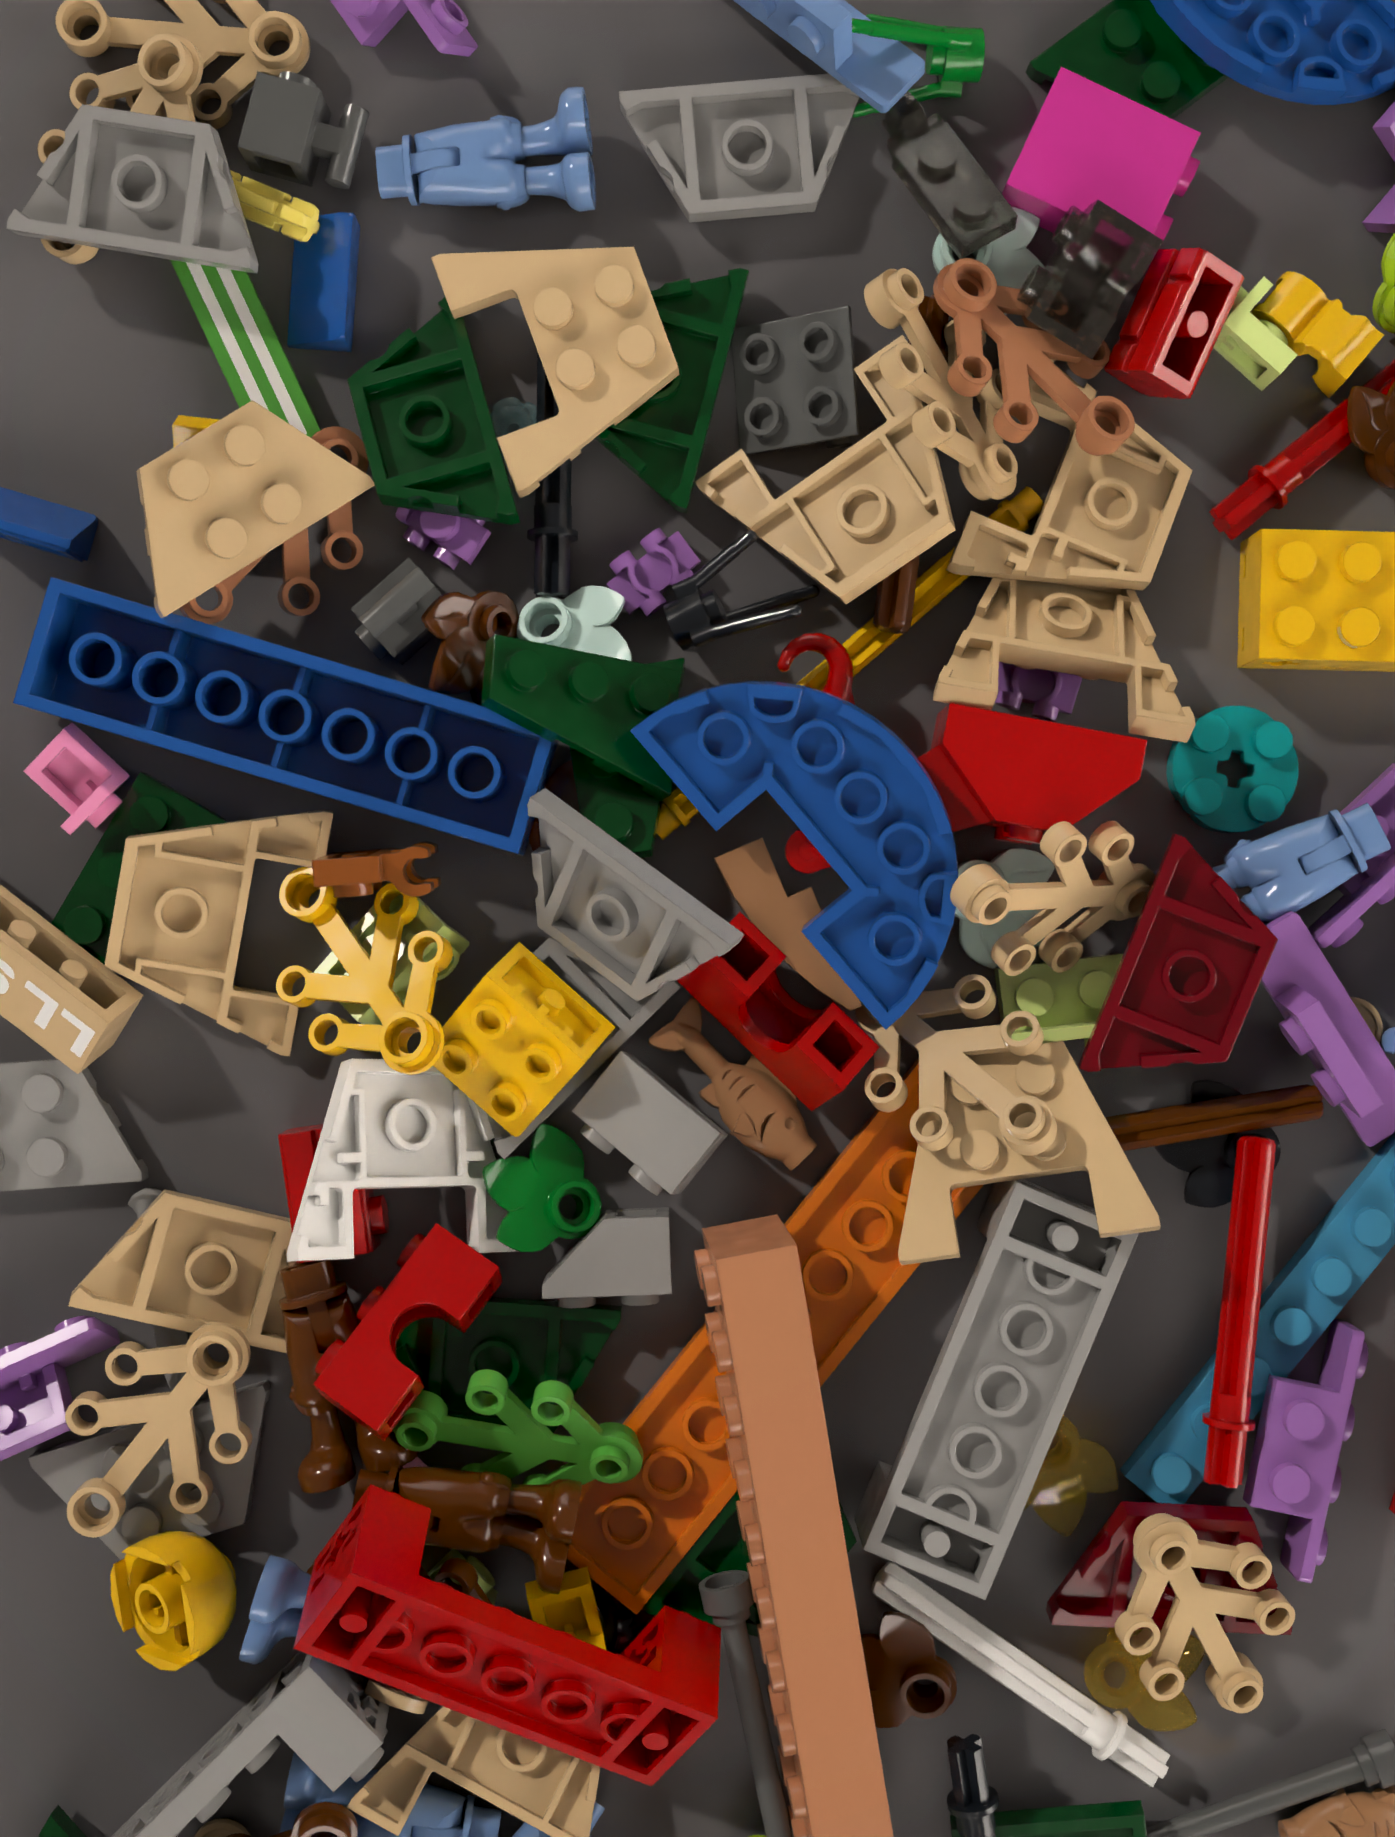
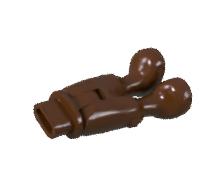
[279,1260,419,1493]
[352,1465,582,1594]

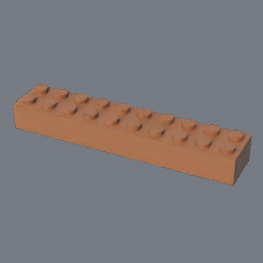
[694,1214,894,1837]

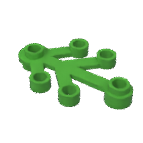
[393,1369,643,1485]

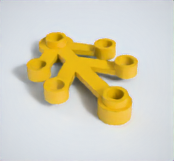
[276,867,453,1075]

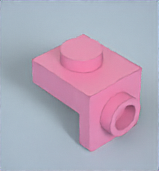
[23,722,130,835]

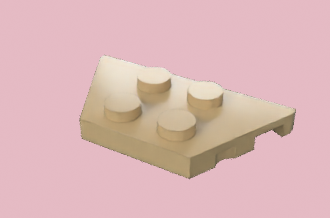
[136,400,375,618]
[68,1189,299,1353]

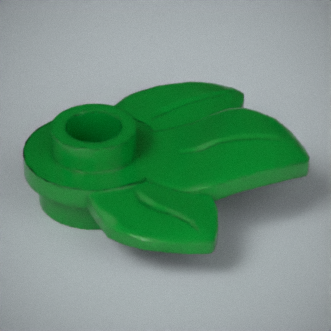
[482,1124,602,1252]

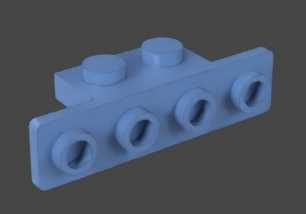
[733,0,925,113]

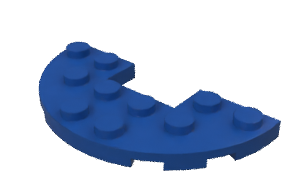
[1150,0,1395,105]
[630,681,958,1030]

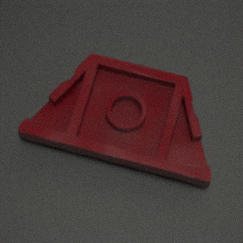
[1078,833,1278,1072]
[1046,1501,1293,1635]

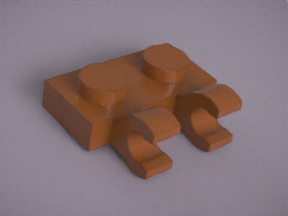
[312,841,441,898]

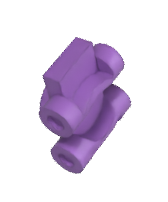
[396,507,491,570]
[606,528,701,617]
[995,662,1082,722]

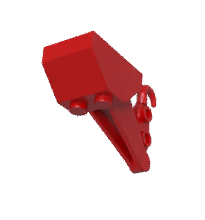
[777,633,1148,874]

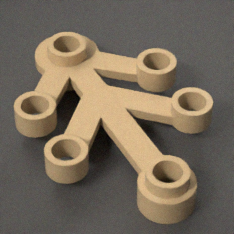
[56,0,310,129]
[37,34,203,265]
[864,268,1018,501]
[950,821,1155,976]
[856,974,1057,1155]
[65,1322,252,1538]
[1115,1513,1295,1713]

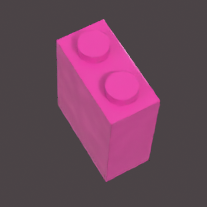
[996,67,1201,270]

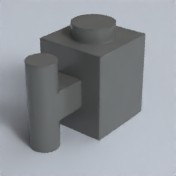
[237,71,369,190]
[351,557,442,665]

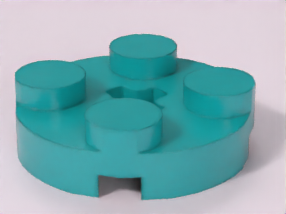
[1166,705,1299,833]

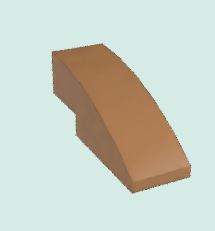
[714,838,862,1011]

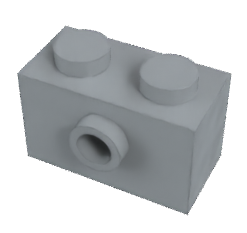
[572,1051,728,1196]

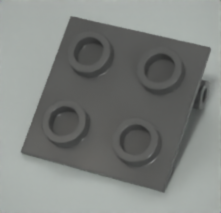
[732,305,860,456]

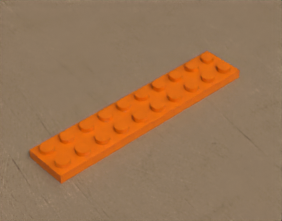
[567,1057,983,1615]

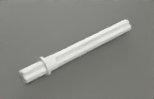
[871,1562,1170,1787]

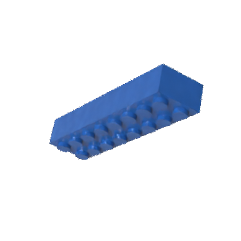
[13,577,559,856]

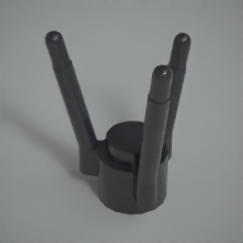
[663,530,820,651]

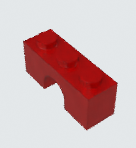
[676,912,880,1111]
[313,1223,503,1442]

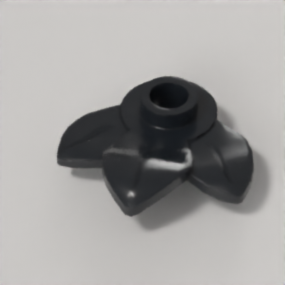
[1154,1080,1281,1208]

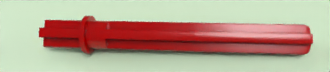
[1209,359,1395,540]
[1202,1136,1276,1488]

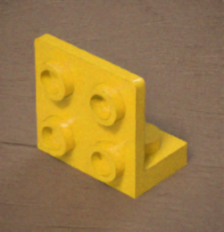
[433,942,615,1137]

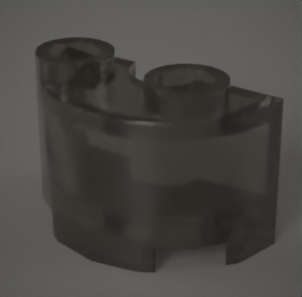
[1017,200,1164,359]

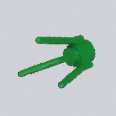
[852,14,985,118]

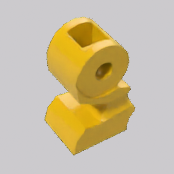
[1250,271,1384,398]

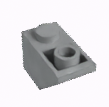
[542,1207,672,1308]

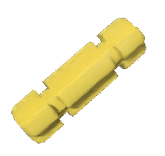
[230,170,320,242]

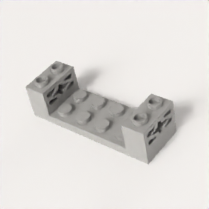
[854,1179,1139,1600]
[111,1651,390,1837]

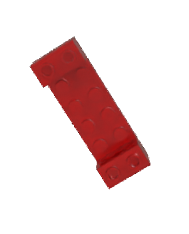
[293,1484,721,1787]

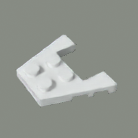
[287,1058,519,1262]

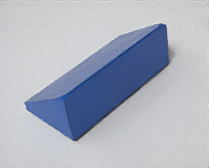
[287,212,360,352]
[0,487,99,562]

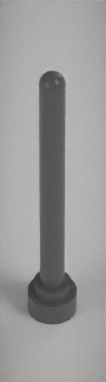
[699,1570,793,1837]
[1146,1729,1395,1837]

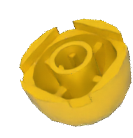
[110,1531,237,1671]

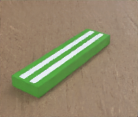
[170,260,322,438]

